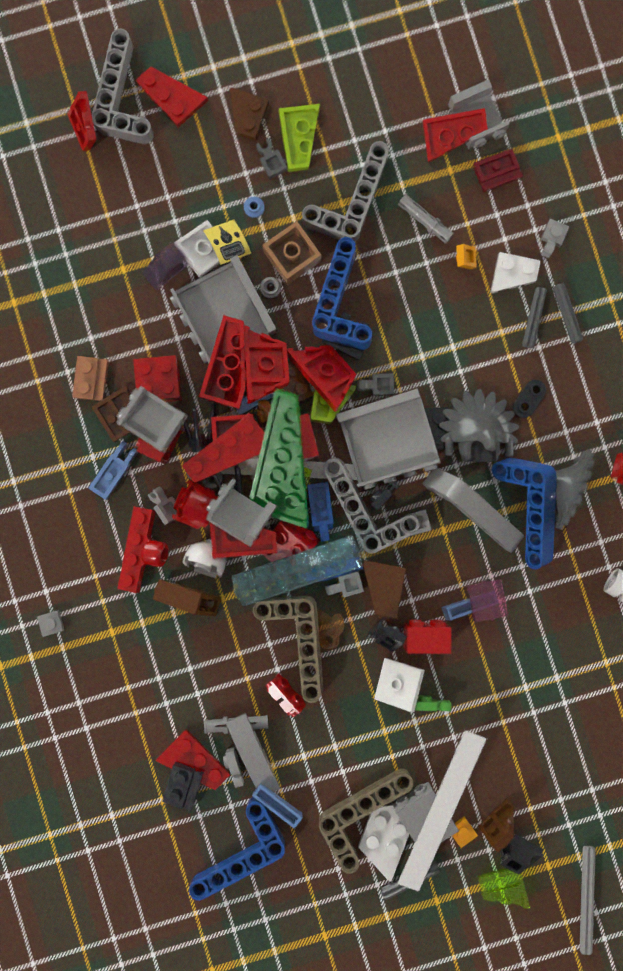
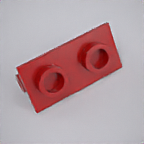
[265,673,306,717]

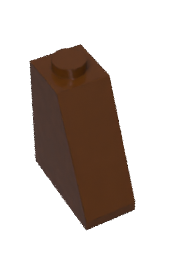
[362,560,406,621]
[153,579,222,617]

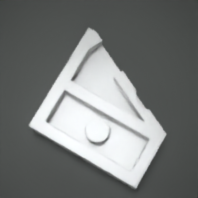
[490,252,540,293]

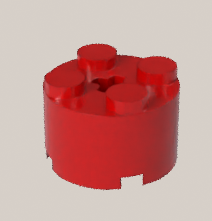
[172,480,218,529]

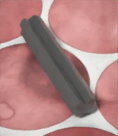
[553,283,583,344]
[522,287,547,348]
[380,861,440,900]

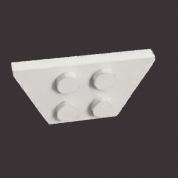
[358,803,409,882]

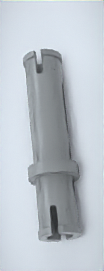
[398,194,454,244]
[204,715,268,734]

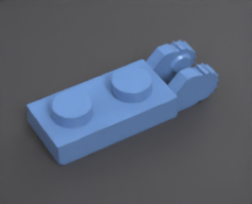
[89,441,138,500]

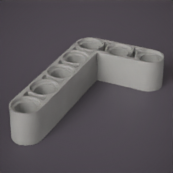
[92,29,154,144]
[302,141,389,241]
[324,458,420,553]
[422,468,524,553]

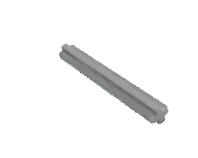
[580,846,596,955]

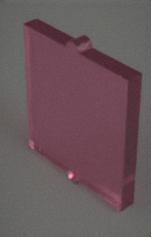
[467,579,508,622]

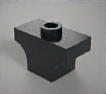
[500,834,543,875]

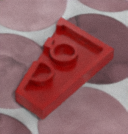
[423,108,488,163]

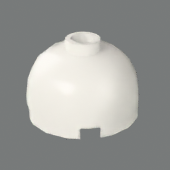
[182,540,226,578]

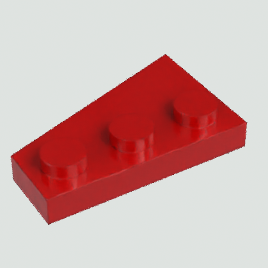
[136,67,209,128]
[210,522,277,558]
[155,729,231,790]

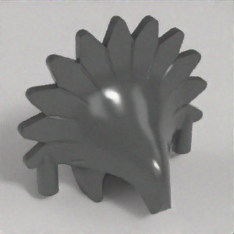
[439,389,519,462]
[542,449,594,530]

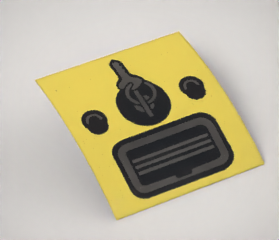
[203,220,251,265]

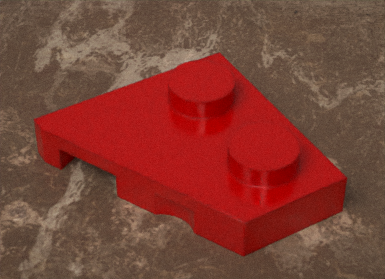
[67,91,96,151]

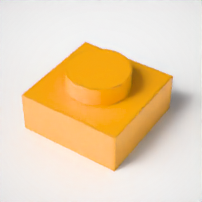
[456,244,477,269]
[452,816,478,848]

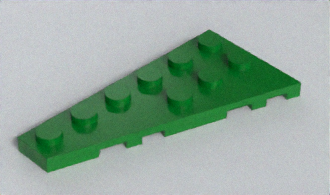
[249,388,309,529]

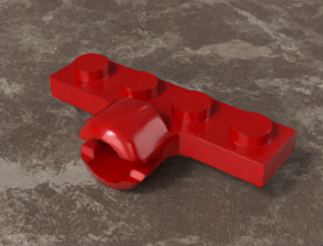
[117,506,169,593]

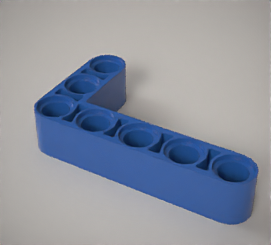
[312,237,372,350]
[492,458,557,569]
[189,797,285,900]

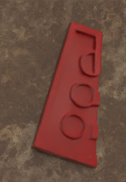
[182,413,265,483]

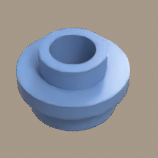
[244,196,265,218]

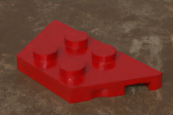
[244,326,290,404]
[287,345,357,412]

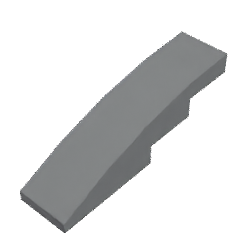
[226,713,280,792]

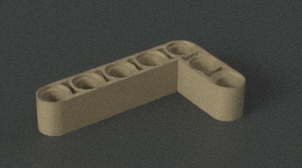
[253,596,324,703]
[319,769,413,874]

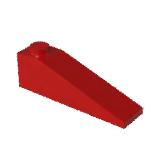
[199,315,246,409]

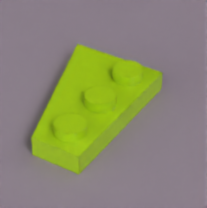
[279,104,320,172]

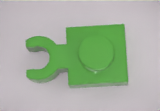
[415,695,451,711]

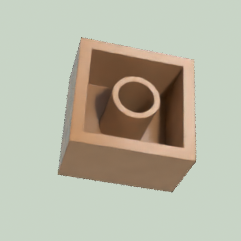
[262,221,321,285]

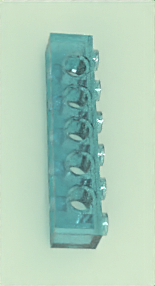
[232,535,363,606]

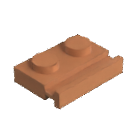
[72,356,109,401]

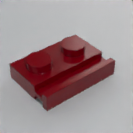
[473,148,523,193]

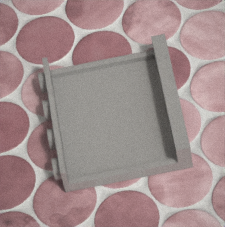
[170,255,277,364]
[336,389,441,490]

